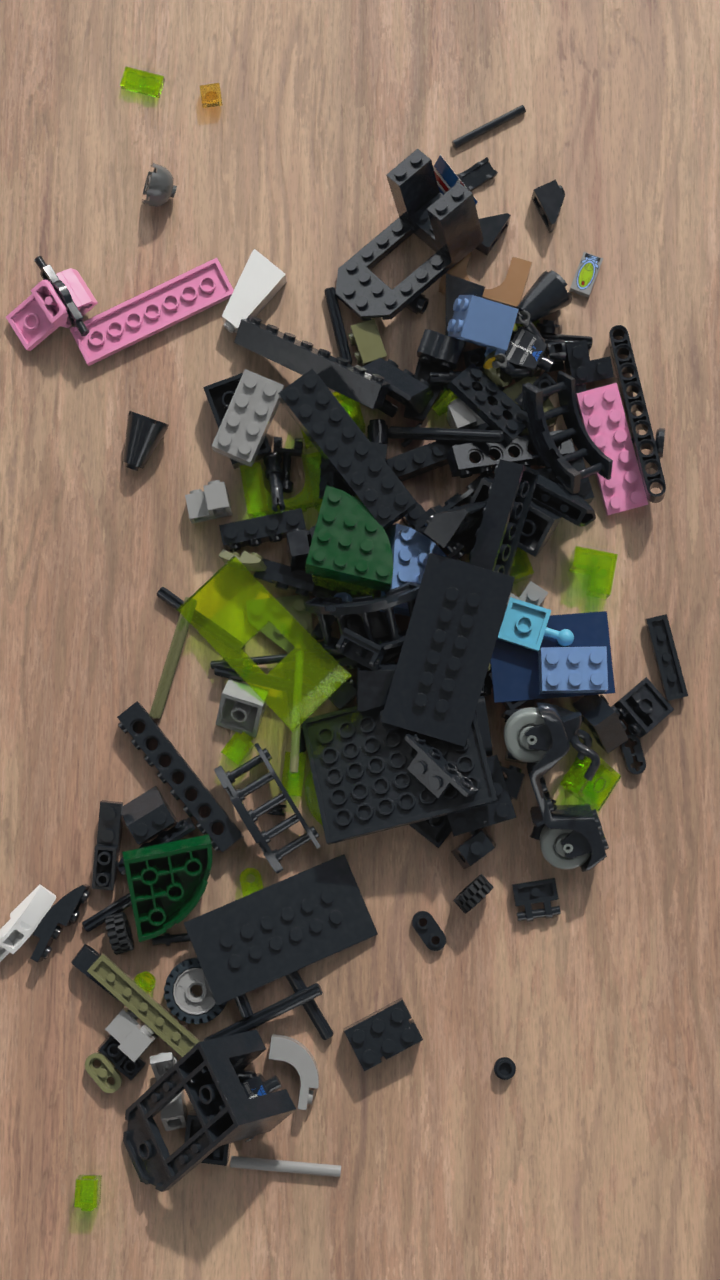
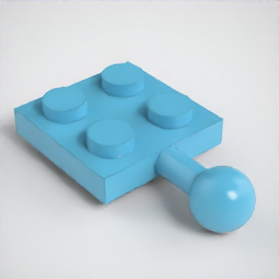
[497,597,574,652]

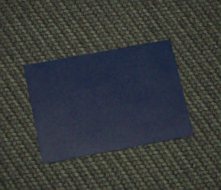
[491,611,615,703]

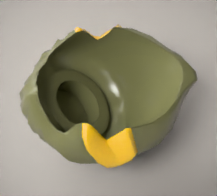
[483,350,513,388]

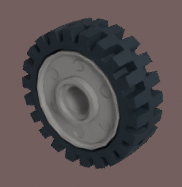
[164,957,228,1024]

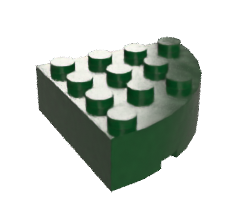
[306,485,393,592]
[123,834,213,942]

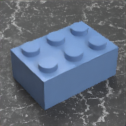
[538,646,608,694]

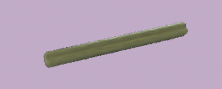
[149,597,197,719]

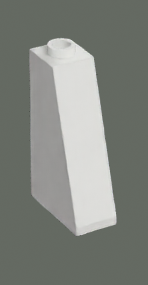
[222,249,287,333]

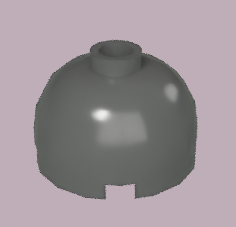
[142,163,177,207]

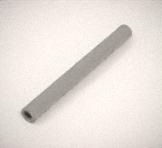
[230,1156,341,1177]

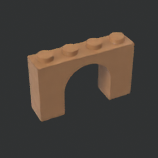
[438,251,532,308]

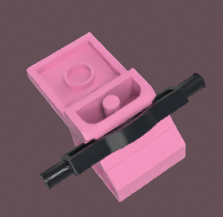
[6,256,98,351]

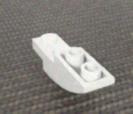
[0,885,56,962]

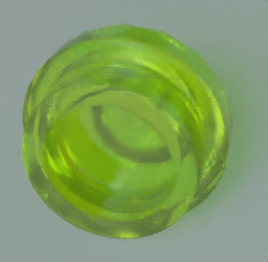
[134,971,156,993]

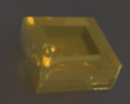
[200,83,223,108]

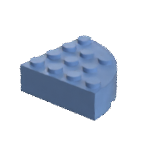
[380,523,447,617]

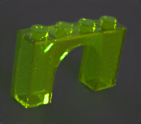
[240,452,323,519]

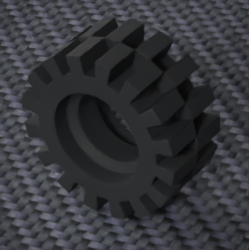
[453,874,493,914]
[105,912,134,955]

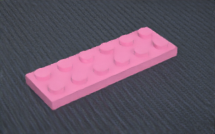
[575,383,648,515]

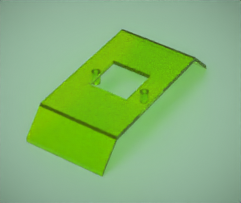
[177,555,351,732]

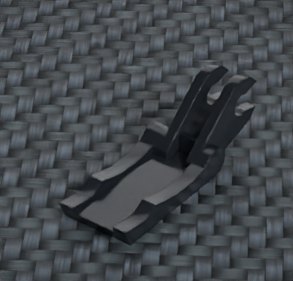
[456,157,498,192]

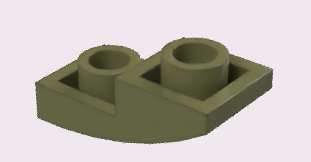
[219,549,267,571]

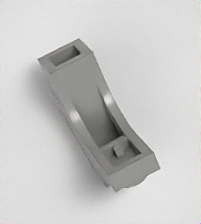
[269,1034,319,1110]
[150,1052,187,1131]

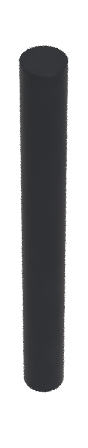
[452,105,526,149]

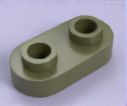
[85,1052,122,1093]

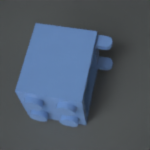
[447,295,519,360]

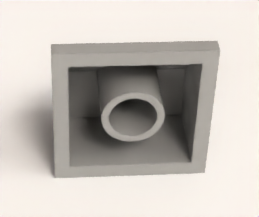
[215,678,270,737]

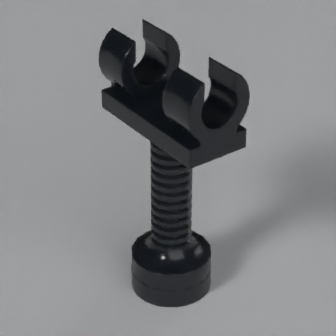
[273,437,303,493]

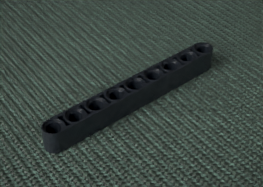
[609,325,666,503]

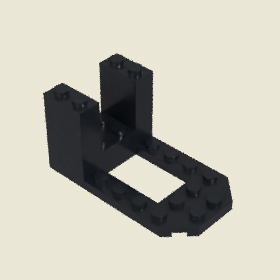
[335,149,484,321]
[123,1029,296,1192]

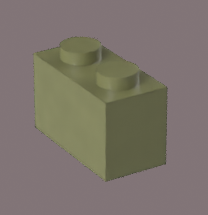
[348,318,387,367]

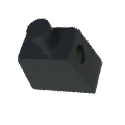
[451,828,496,869]

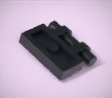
[512,878,561,922]

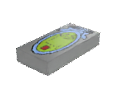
[569,252,603,297]

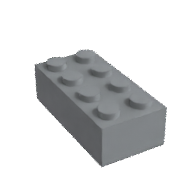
[211,369,285,467]

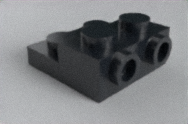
[613,677,674,738]

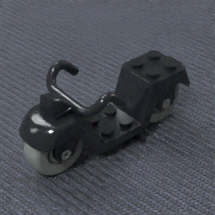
[504,703,609,872]

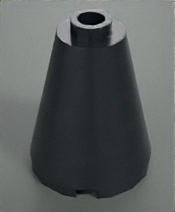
[516,270,572,322]
[123,411,169,471]

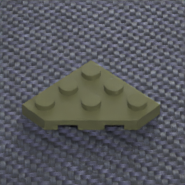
[246,594,316,654]

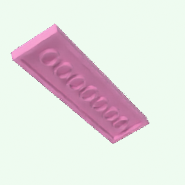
[69,258,234,366]

